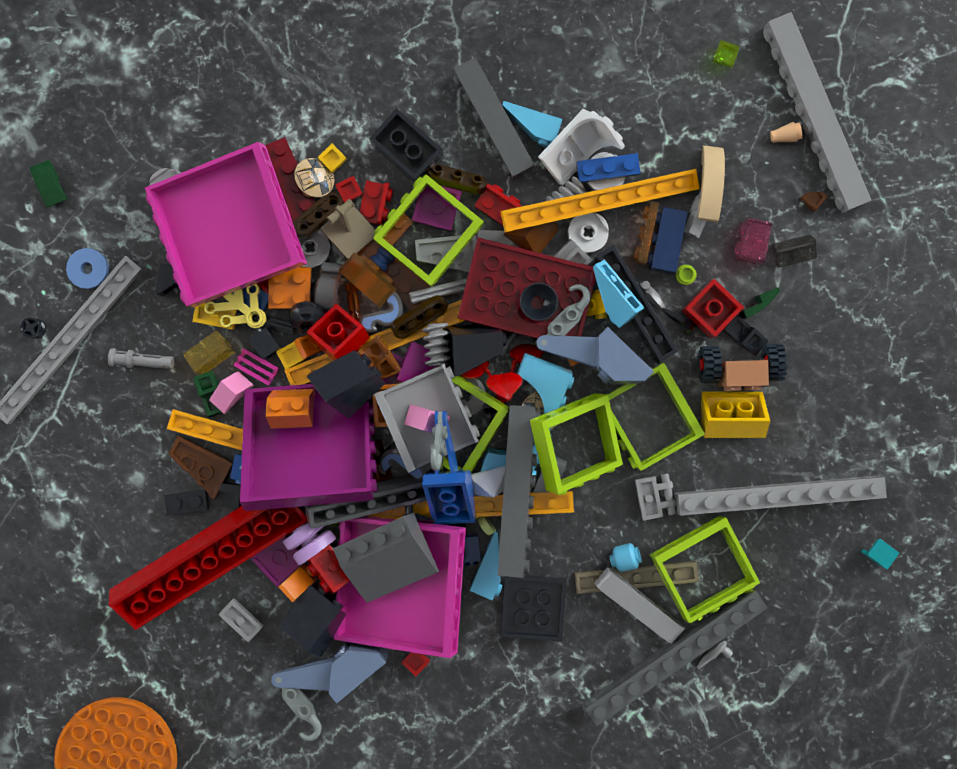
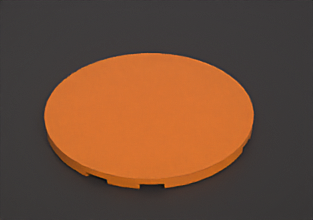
[54,697,177,769]

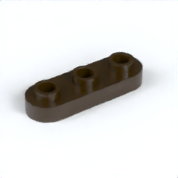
[427,164,487,195]
[293,192,343,239]
[391,295,448,339]

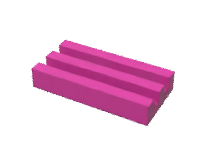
[233,348,280,386]

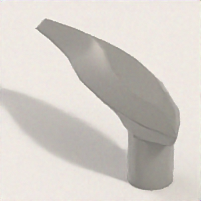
[639,281,665,313]
[697,641,733,669]

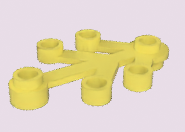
[204,284,266,328]

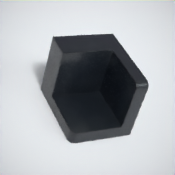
[220,482,242,510]

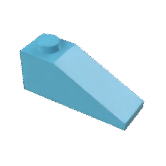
[502,101,562,148]
[593,260,644,328]
[470,532,503,600]

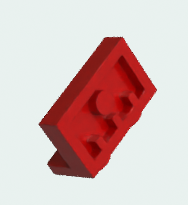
[359,180,393,226]
[474,183,522,226]
[307,544,350,595]

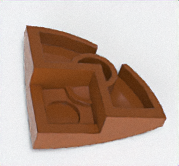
[357,335,401,378]

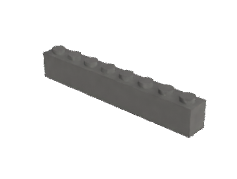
[498,405,540,578]

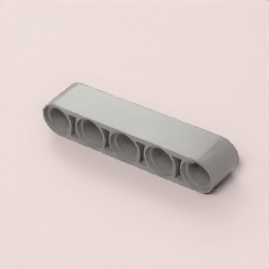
[594,567,685,644]

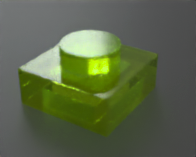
[713,40,740,68]

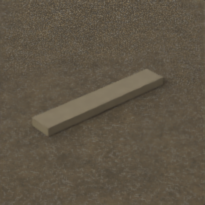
[574,561,699,594]

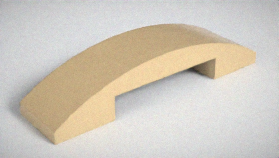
[697,145,725,222]

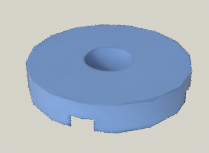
[66,248,109,289]

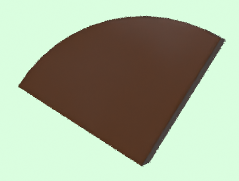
[799,192,829,212]

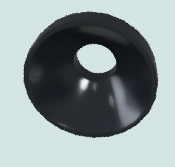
[520,282,558,321]
[289,301,326,333]

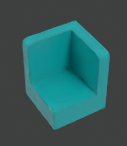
[861,539,899,570]

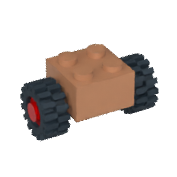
[698,344,787,391]

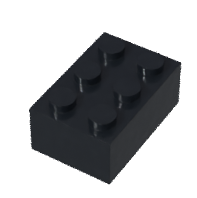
[369,108,444,183]

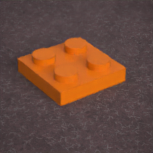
[268,267,311,309]

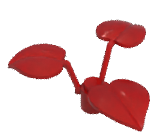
[460,344,545,402]

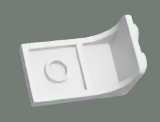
[538,109,625,186]

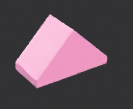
[210,371,254,414]
[404,404,451,433]

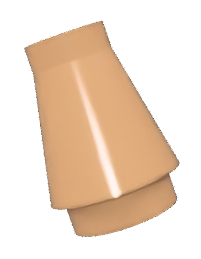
[770,122,802,143]

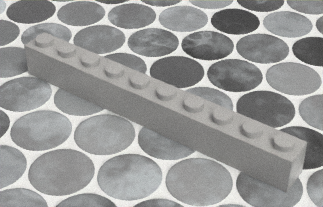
[763,12,871,213]
[674,476,887,515]

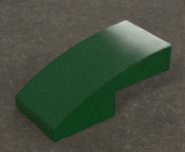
[30,160,67,207]
[739,287,780,319]
[193,370,222,417]

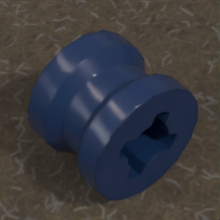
[370,246,396,272]

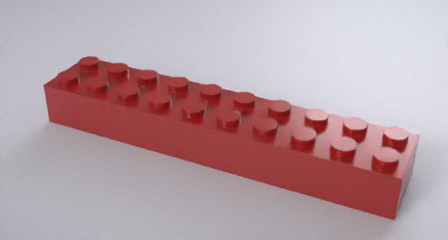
[109,506,308,630]

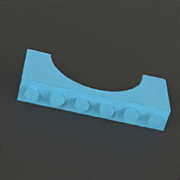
[481,353,574,475]

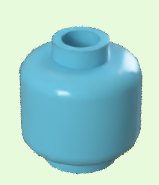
[610,543,642,572]

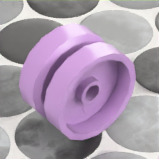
[282,522,336,565]

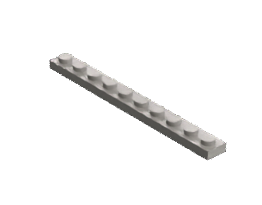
[0,256,143,424]

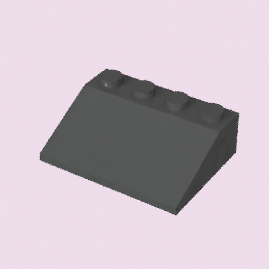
[333,512,439,603]

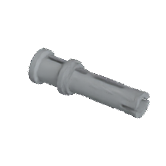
[108,348,174,370]

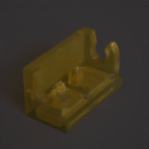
[183,330,235,375]

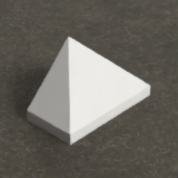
[471,465,506,497]

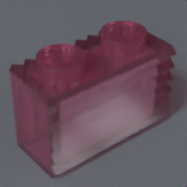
[734,218,773,265]

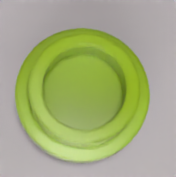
[676,265,696,285]

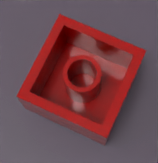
[681,279,744,338]
[307,304,370,360]

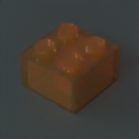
[338,252,396,307]

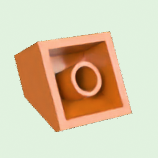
[265,389,315,429]

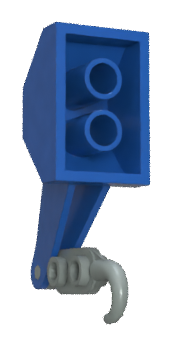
[422,411,476,524]

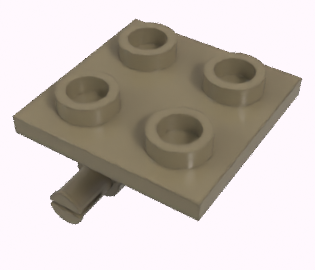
[321,199,375,261]

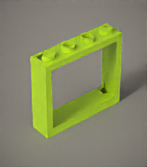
[373,175,484,287]
[608,363,705,471]
[443,376,510,472]
[530,393,623,495]
[649,515,760,623]

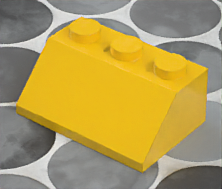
[701,392,770,438]

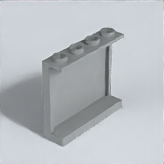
[374,364,480,473]

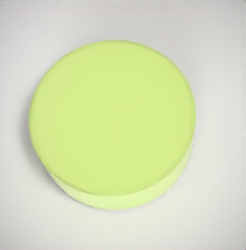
[478,517,496,536]

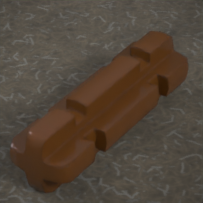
[345,283,361,322]

